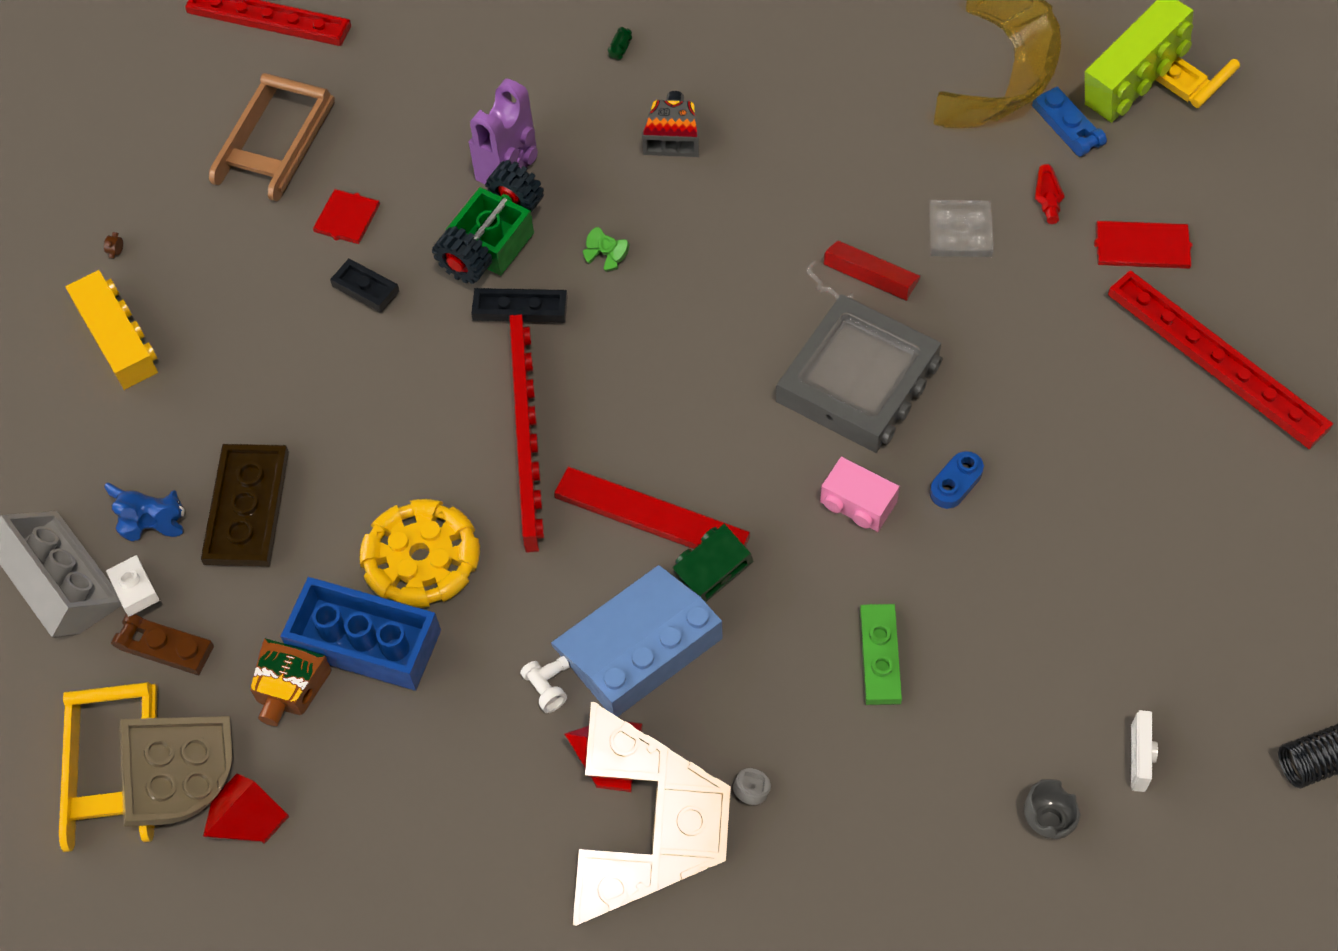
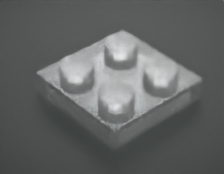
[929,200,994,257]

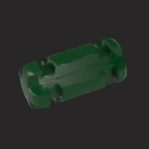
[608,27,632,60]

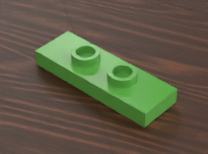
[860,604,902,705]

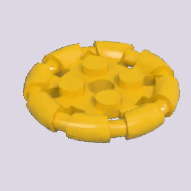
[359,499,480,608]

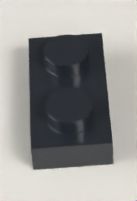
[330,258,399,313]

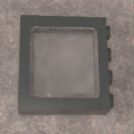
[776,294,943,453]

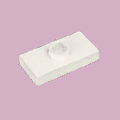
[106,555,160,617]
[1131,710,1158,792]

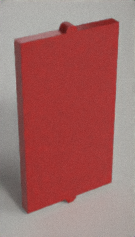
[1094,221,1193,269]

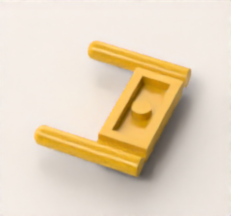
[1156,57,1240,108]

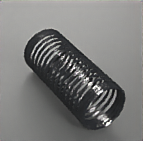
[1278,724,1338,789]

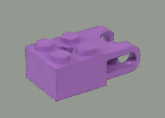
[469,78,538,184]

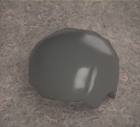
[1024,779,1081,839]

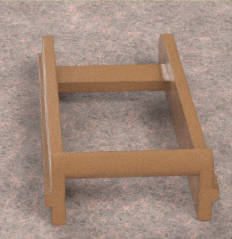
[209,73,335,201]

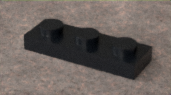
[471,288,568,323]

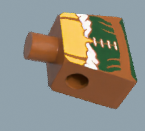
[251,638,332,726]

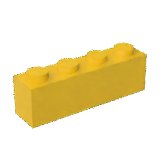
[65,270,158,390]

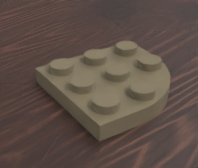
[119,716,232,827]

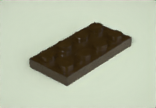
[201,444,289,567]

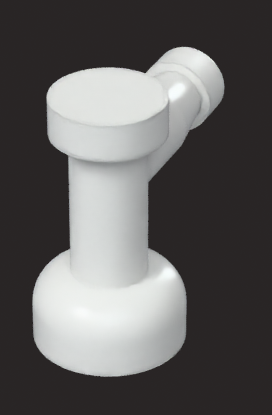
[520,656,570,713]

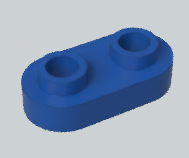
[930,451,984,509]

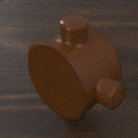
[104,232,123,259]

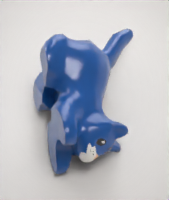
[104,483,185,541]

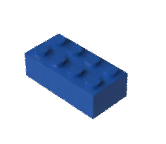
[280,577,441,691]

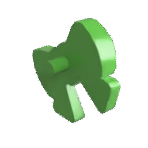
[583,227,630,272]

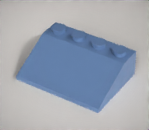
[551,565,722,717]

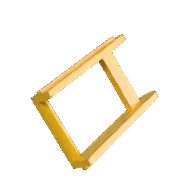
[59,682,158,852]

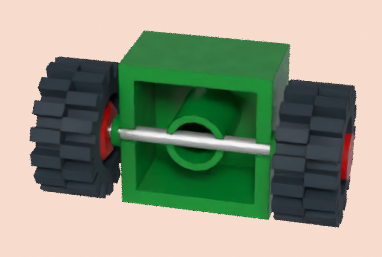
[432,160,544,284]

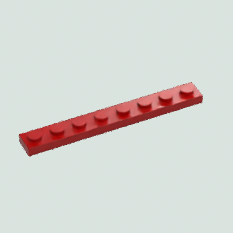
[1108,270,1333,450]
[509,314,544,553]

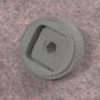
[733,768,771,805]

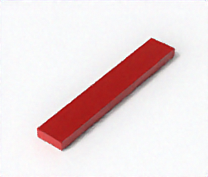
[185,0,351,46]
[554,466,750,549]

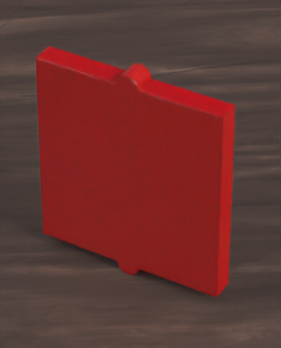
[313,189,380,244]

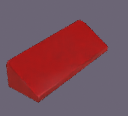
[824,240,921,301]

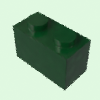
[673,524,754,603]

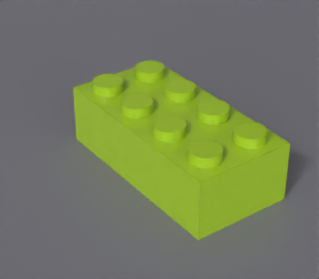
[1085,0,1193,123]

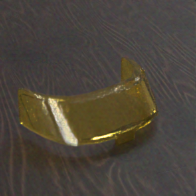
[934,0,1061,128]

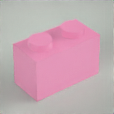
[820,457,900,532]

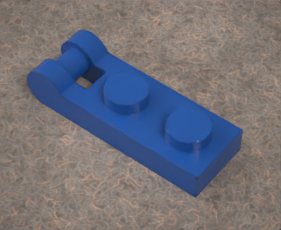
[1032,86,1107,157]

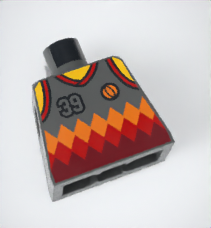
[642,91,699,157]

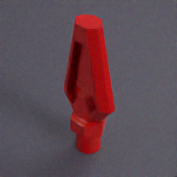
[1035,164,1065,224]

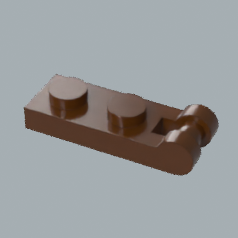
[111,613,214,676]

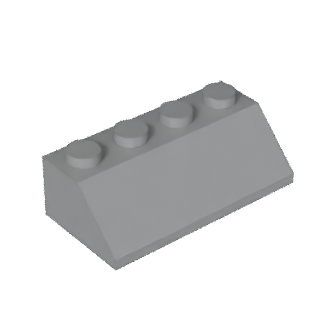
[0,511,122,637]

